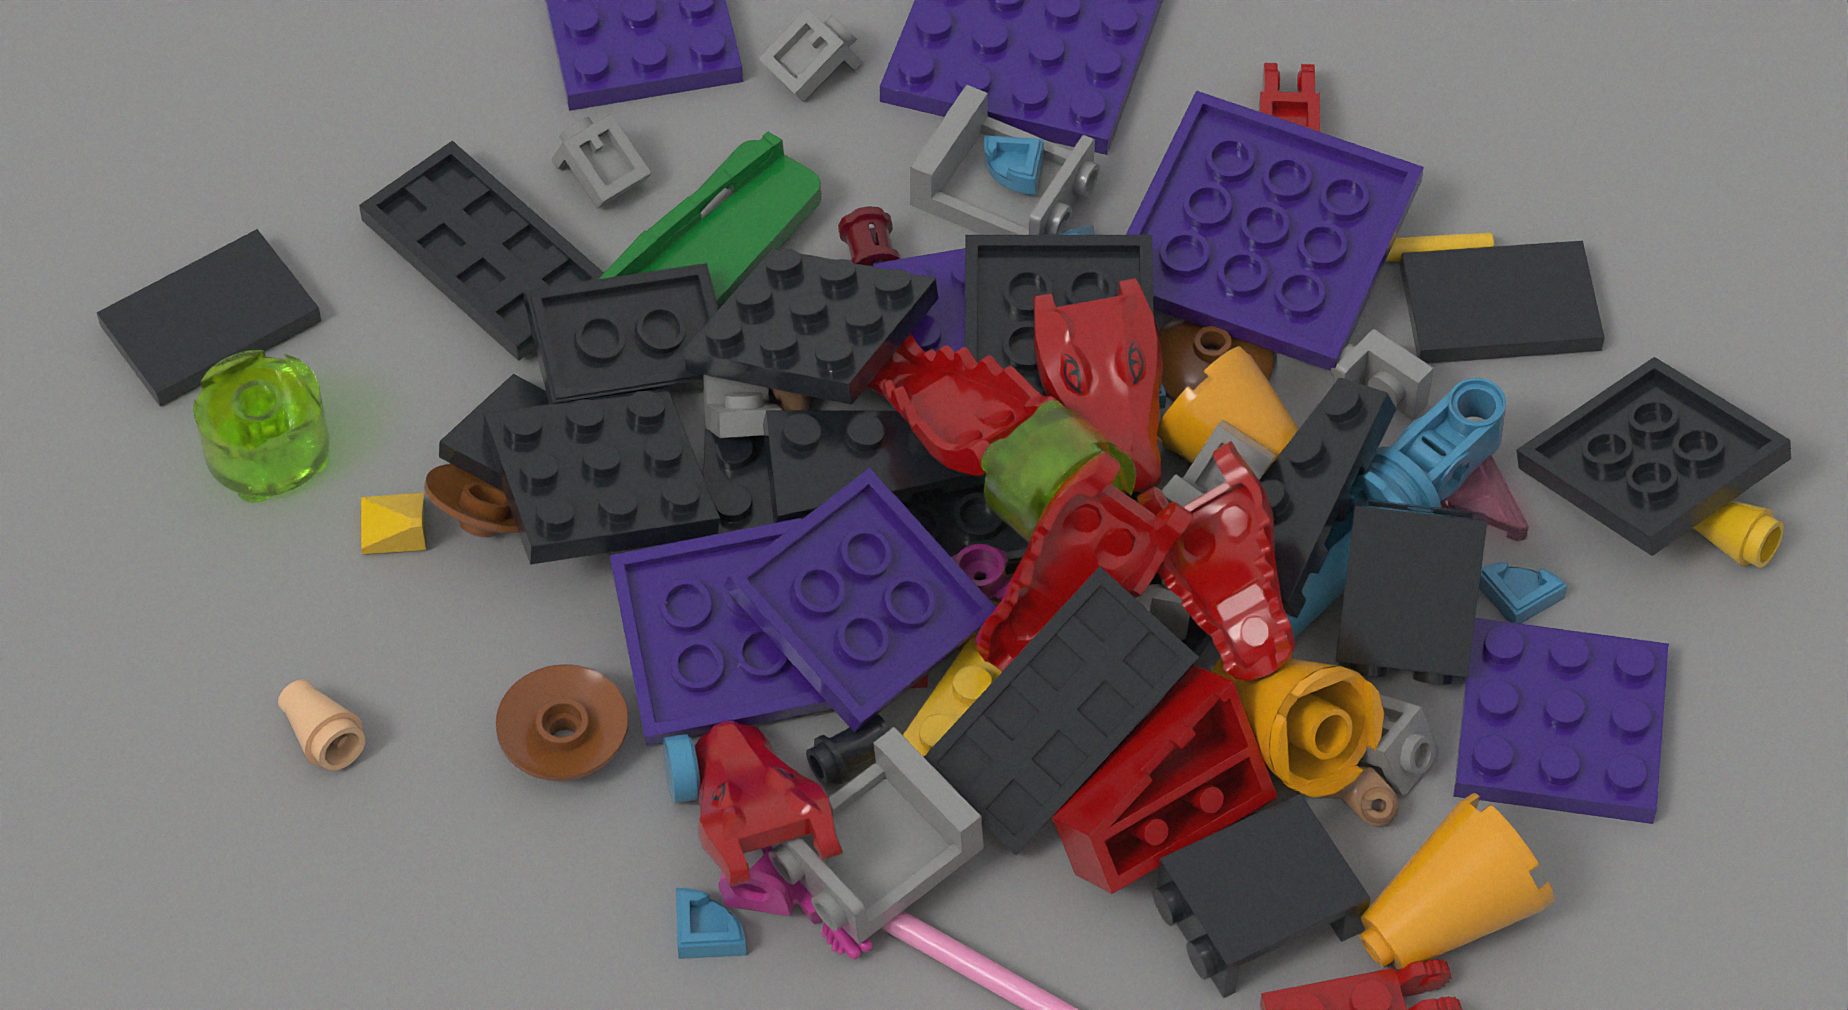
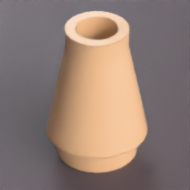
[278,679,365,771]

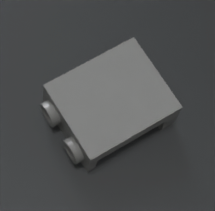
[910,85,1100,235]
[768,727,984,945]

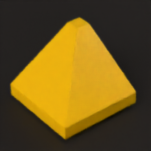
[361,492,426,555]

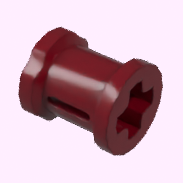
[838,206,902,267]

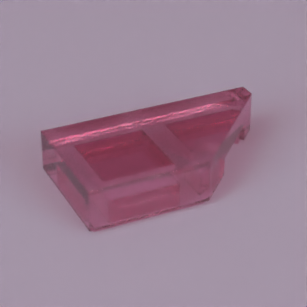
[1440,455,1529,542]

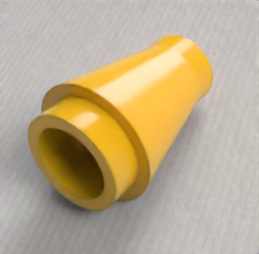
[1693,500,1784,568]

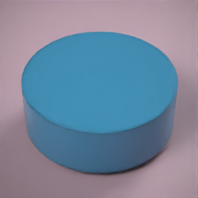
[663,734,700,803]

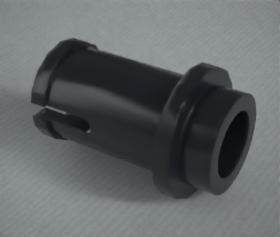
[806,714,890,785]

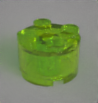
[193,350,330,503]
[981,400,1136,543]

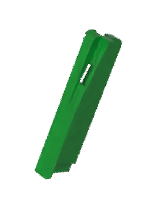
[539,131,822,371]

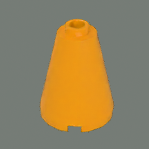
[1157,346,1299,471]
[1211,658,1384,798]
[1358,793,1554,970]

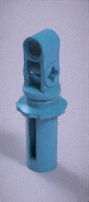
[1286,378,1506,639]

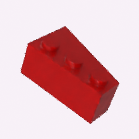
[1052,665,1278,894]

